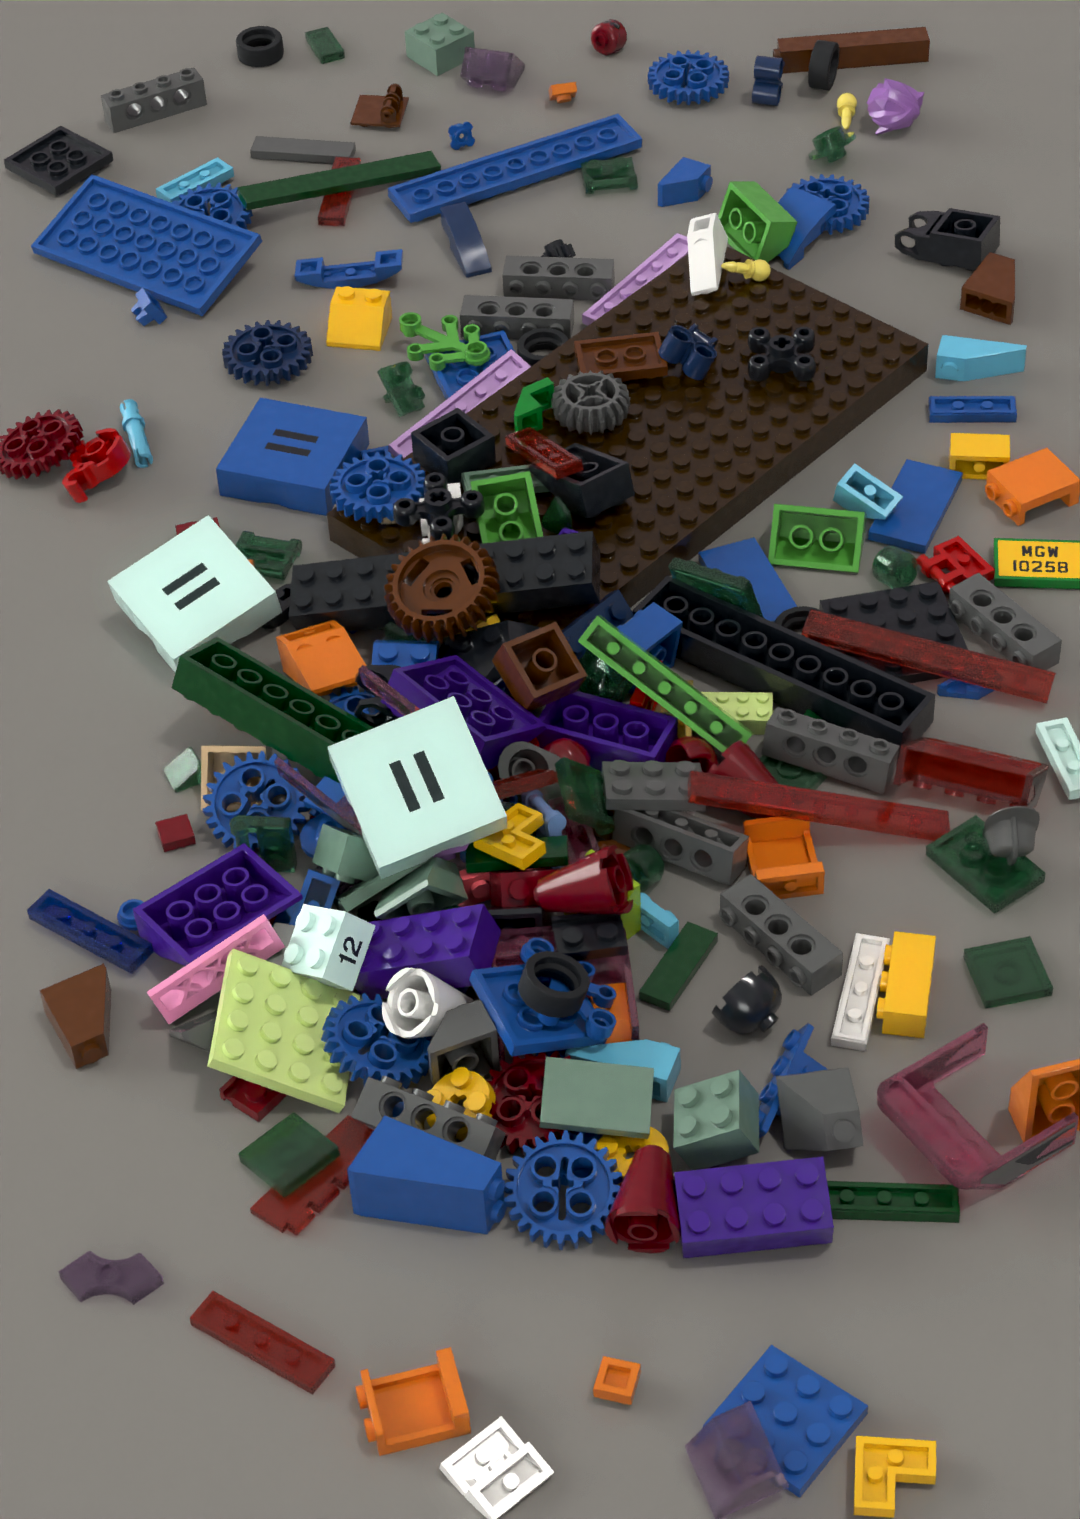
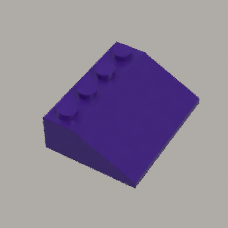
[381,655,547,770]
[132,843,303,966]

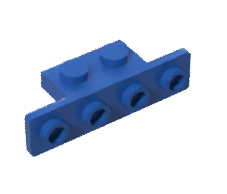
[759,1023,828,1139]

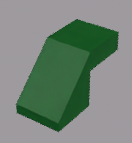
[514,377,554,439]

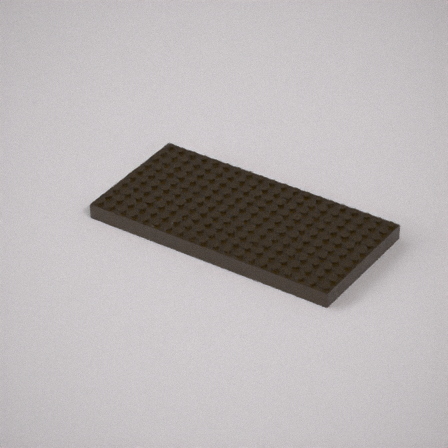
[327,247,929,631]

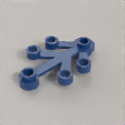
[517,938,616,1041]

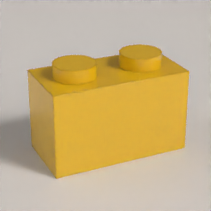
[949,433,1010,479]

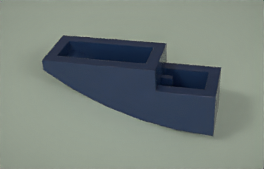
[440,202,492,278]

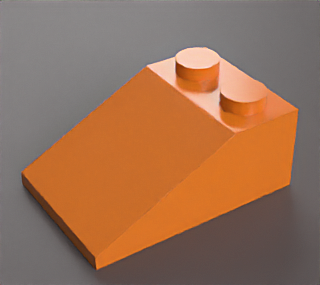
[1008,1059,1080,1144]

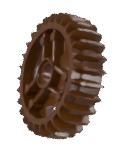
[384,533,501,644]

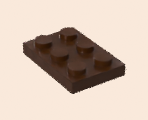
[574,332,668,382]

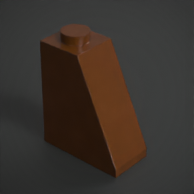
[960,252,1015,325]
[39,963,111,1069]

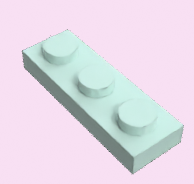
[1035,717,1080,800]

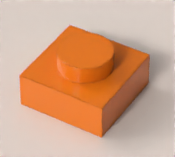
[548,82,577,103]
[593,1356,641,1405]

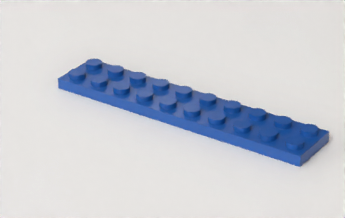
[388,114,642,223]

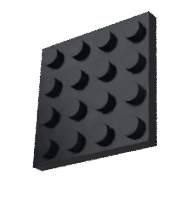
[819,581,974,683]

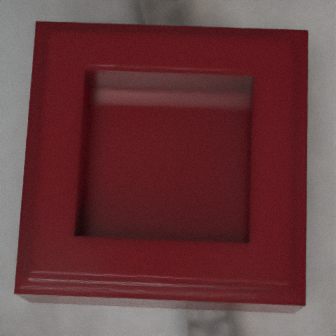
[155,814,196,852]

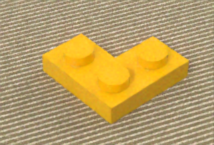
[473,803,546,870]
[853,1436,936,1518]

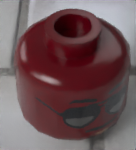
[591,19,627,55]

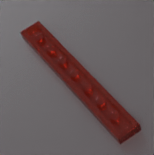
[801,609,1056,704]
[688,770,951,843]

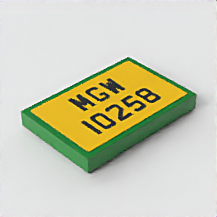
[993,538,1080,589]

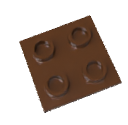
[350,83,409,128]

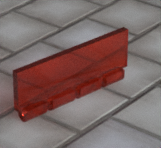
[250,1115,374,1235]

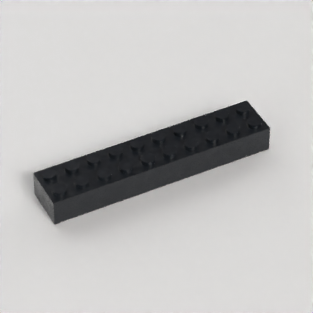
[289,531,600,631]
[633,575,935,760]

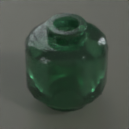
[872,545,918,588]
[623,844,664,893]

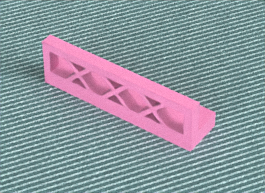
[147,914,285,1024]

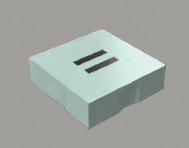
[107,515,282,672]
[327,696,507,879]

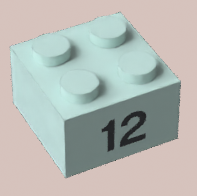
[281,904,375,991]

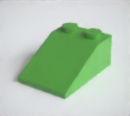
[470,471,543,544]

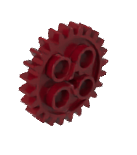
[0,409,84,480]
[486,1050,580,1157]

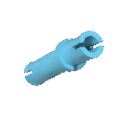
[119,399,153,468]

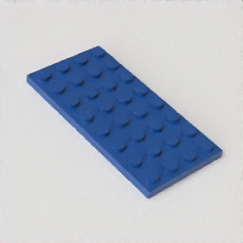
[31,174,262,316]

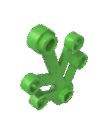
[399,312,491,371]

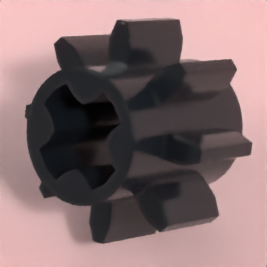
[540,239,576,258]

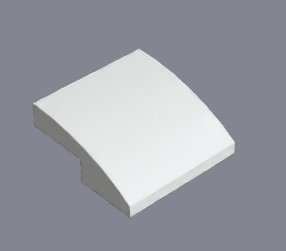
[439,1416,554,1519]

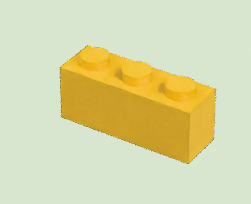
[876,931,936,1038]

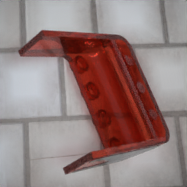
[893,737,1049,809]

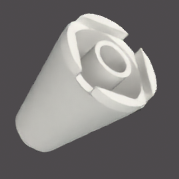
[382,968,474,1039]

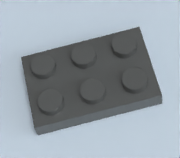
[601,760,707,811]

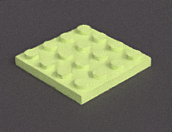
[207,948,360,1113]

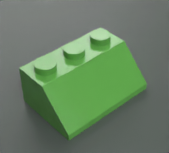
[718,181,797,262]
[768,504,867,573]

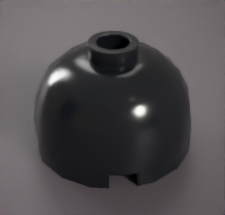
[712,965,782,1034]

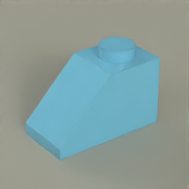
[833,463,903,520]

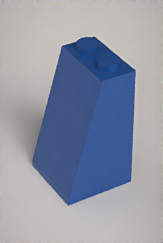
[347,1115,507,1234]

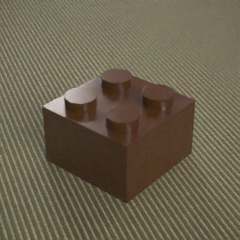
[492,622,588,712]

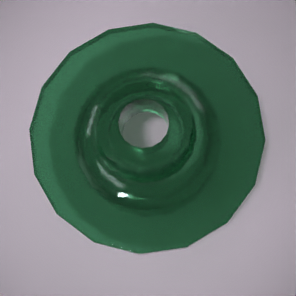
[808,126,856,163]

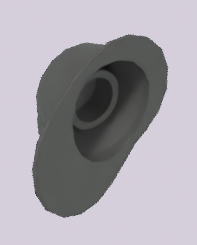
[497,741,572,804]
[982,806,1040,866]

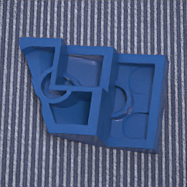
[777,186,836,270]

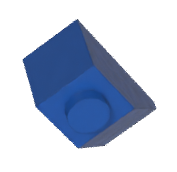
[658,157,713,207]
[289,869,341,926]

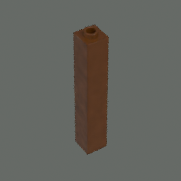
[773,27,930,74]

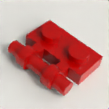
[916,536,995,595]

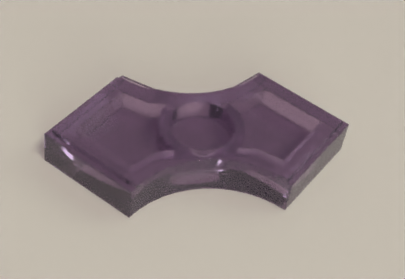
[58,1251,164,1305]

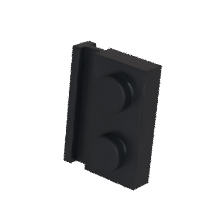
[551,913,628,961]

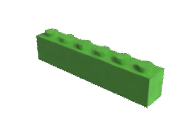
[578,615,753,753]

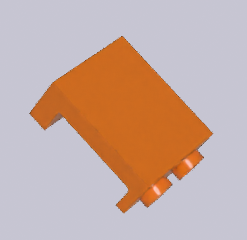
[985,448,1080,526]
[743,813,825,899]
[355,1347,471,1456]

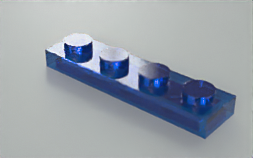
[27,889,154,974]

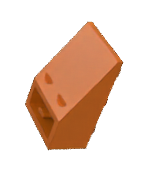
[276,620,372,696]

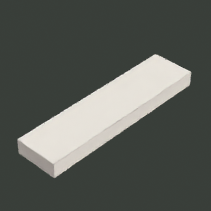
[831,933,890,1052]

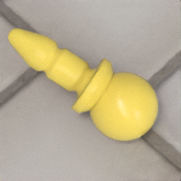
[837,93,857,130]
[721,259,771,282]

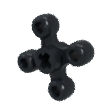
[748,327,816,382]
[393,472,485,541]

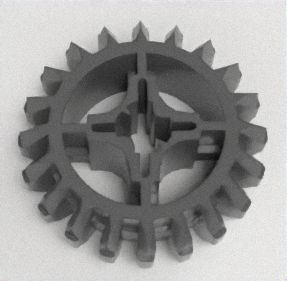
[551,370,630,435]

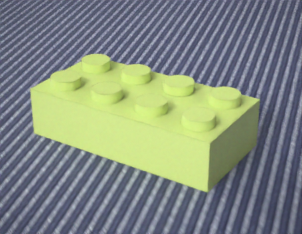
[692,692,773,735]

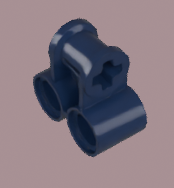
[752,55,785,106]
[658,323,718,380]

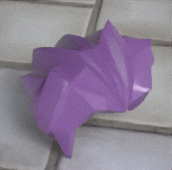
[867,78,924,135]

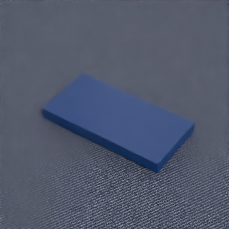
[868,459,963,554]
[698,537,797,623]

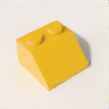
[326,286,392,351]

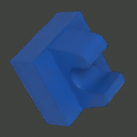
[131,288,167,326]

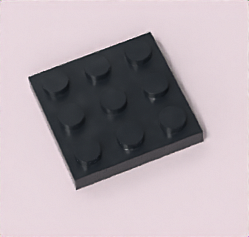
[4,126,114,196]

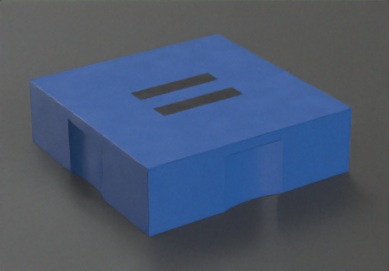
[216,398,369,516]

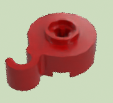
[62,428,131,503]

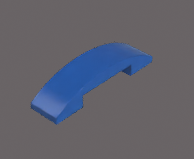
[295,249,403,289]

